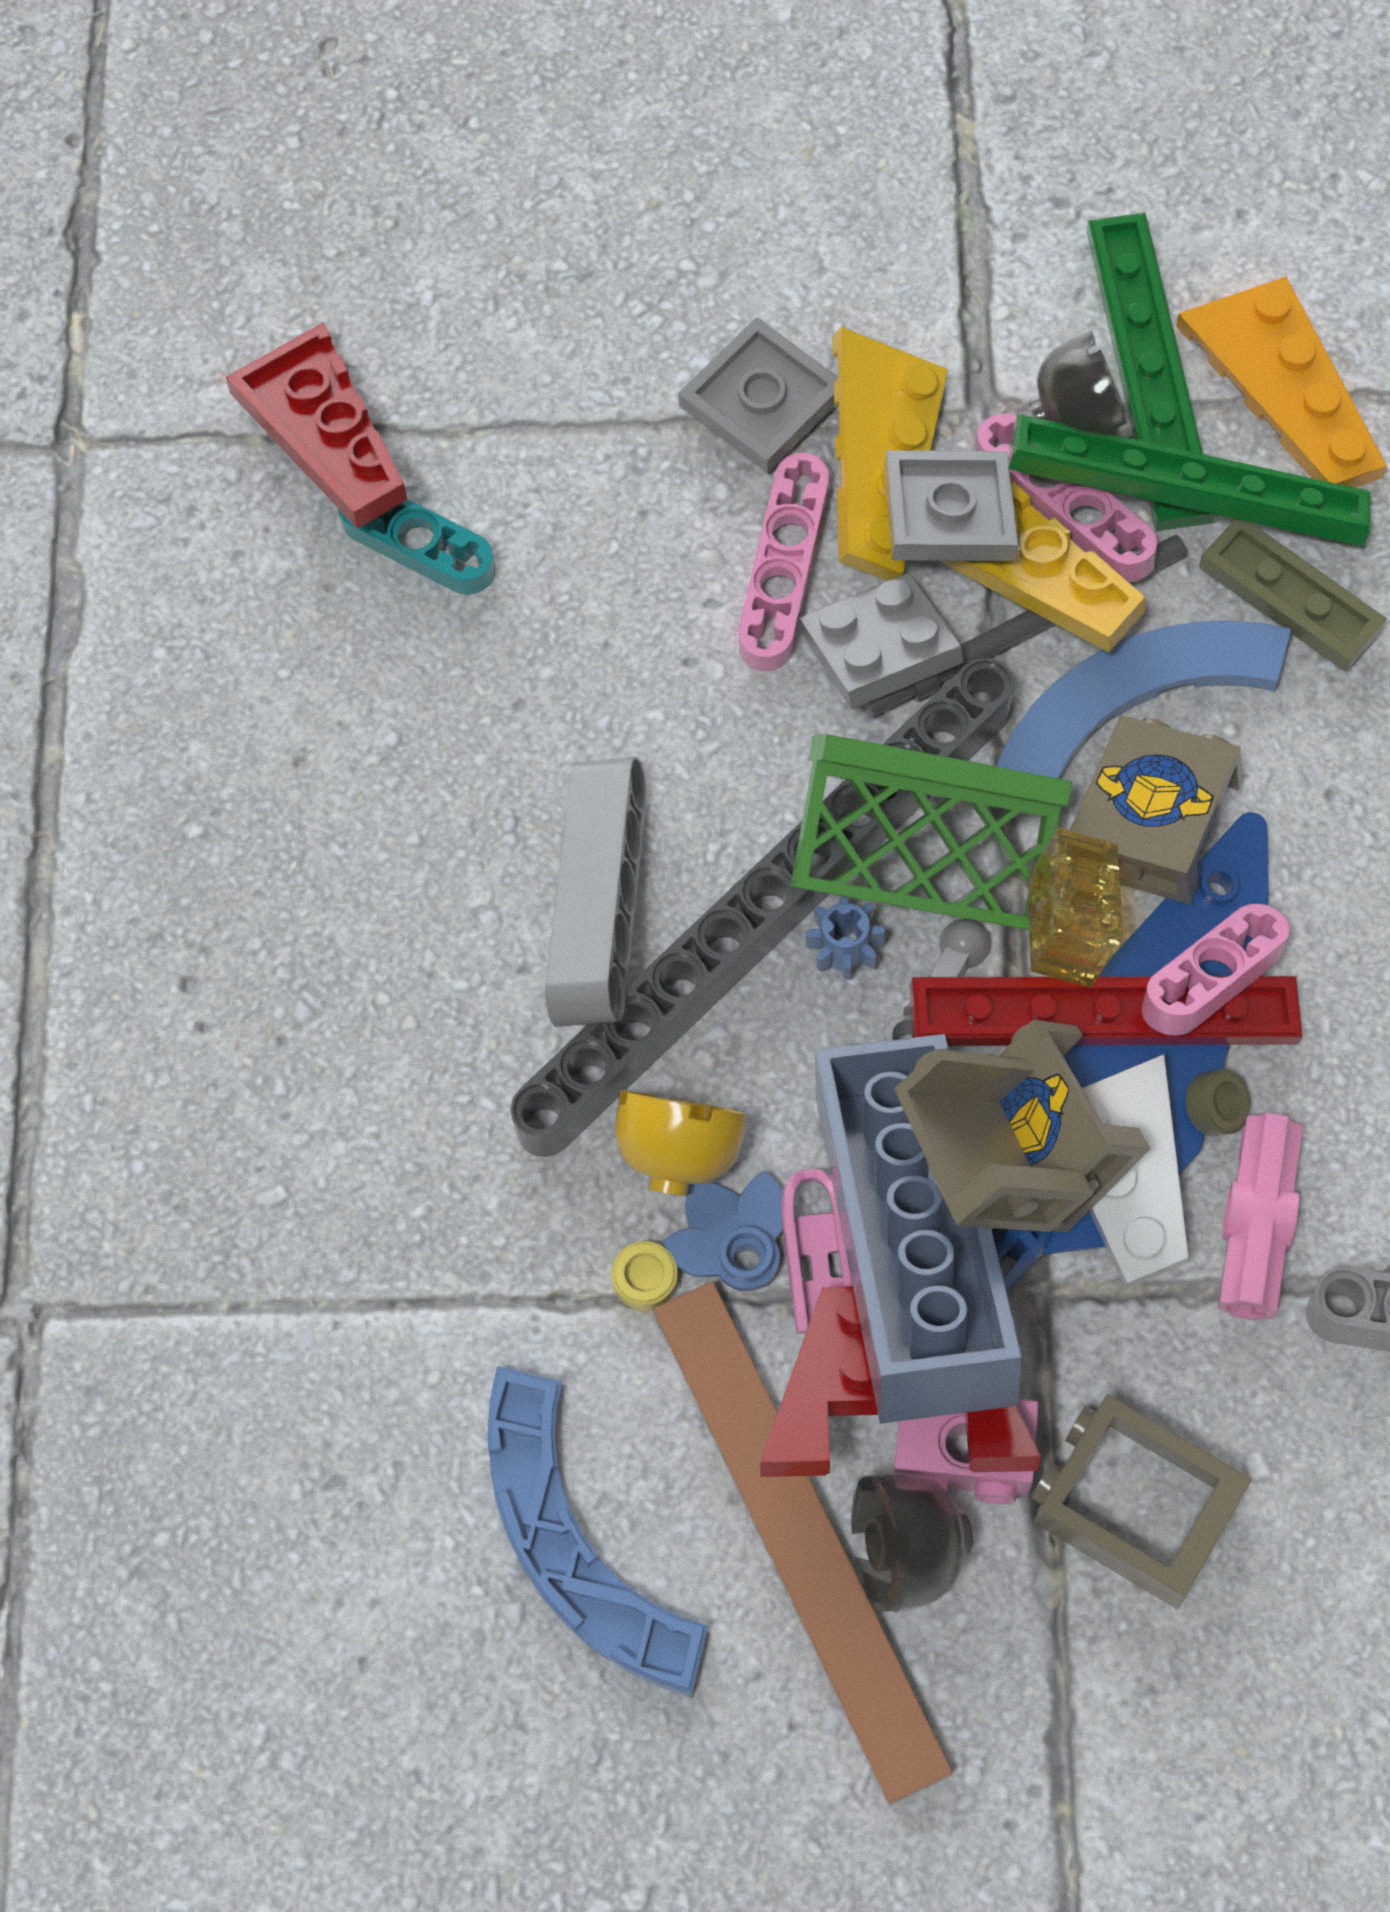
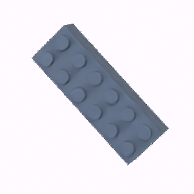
[815,1034,1022,1424]

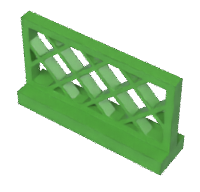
[790,734,1072,932]

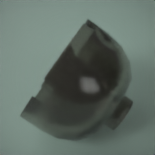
[1029,330,1136,440]
[851,1471,973,1613]

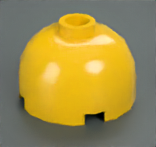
[615,1090,749,1196]

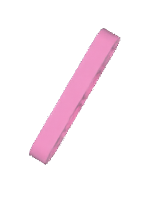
[977,413,1158,582]
[739,453,829,671]

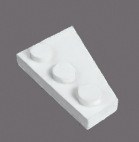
[1082,1054,1189,1289]

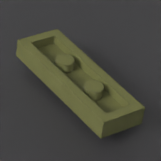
[1199,519,1387,672]

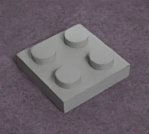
[678,317,838,473]
[884,450,1018,561]
[799,572,964,710]

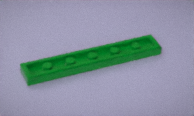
[1087,212,1216,532]
[1008,414,1370,547]

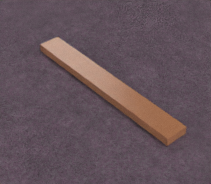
[653,1281,953,1806]

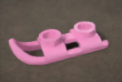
[781,1169,853,1334]

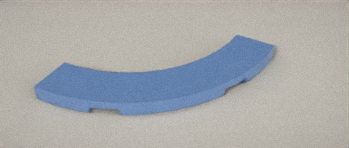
[996,620,1291,779]
[487,1366,709,1697]

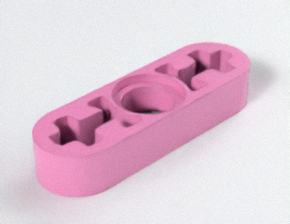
[1142,904,1290,1036]

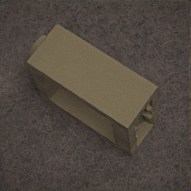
[1031,1394,1252,1610]

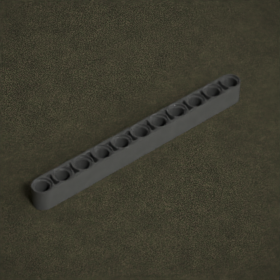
[510,657,1014,1157]

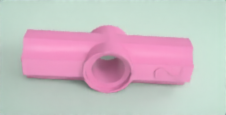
[1217,1113,1303,1321]

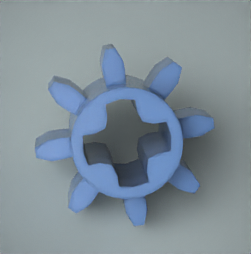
[805,896,885,980]

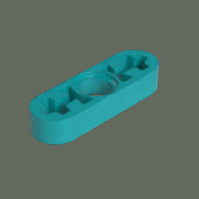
[338,499,495,595]

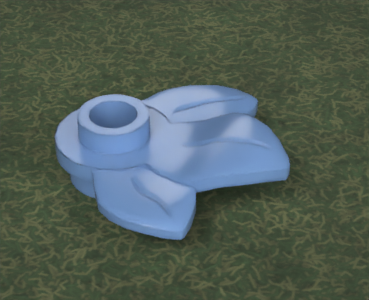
[663,1171,783,1291]

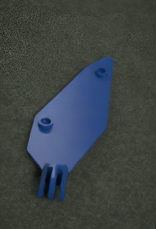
[991,812,1268,1294]

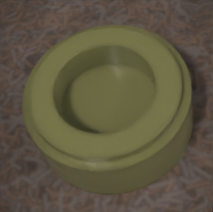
[1186,1069,1250,1136]

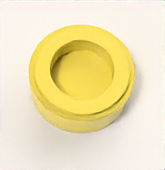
[611,1241,678,1311]

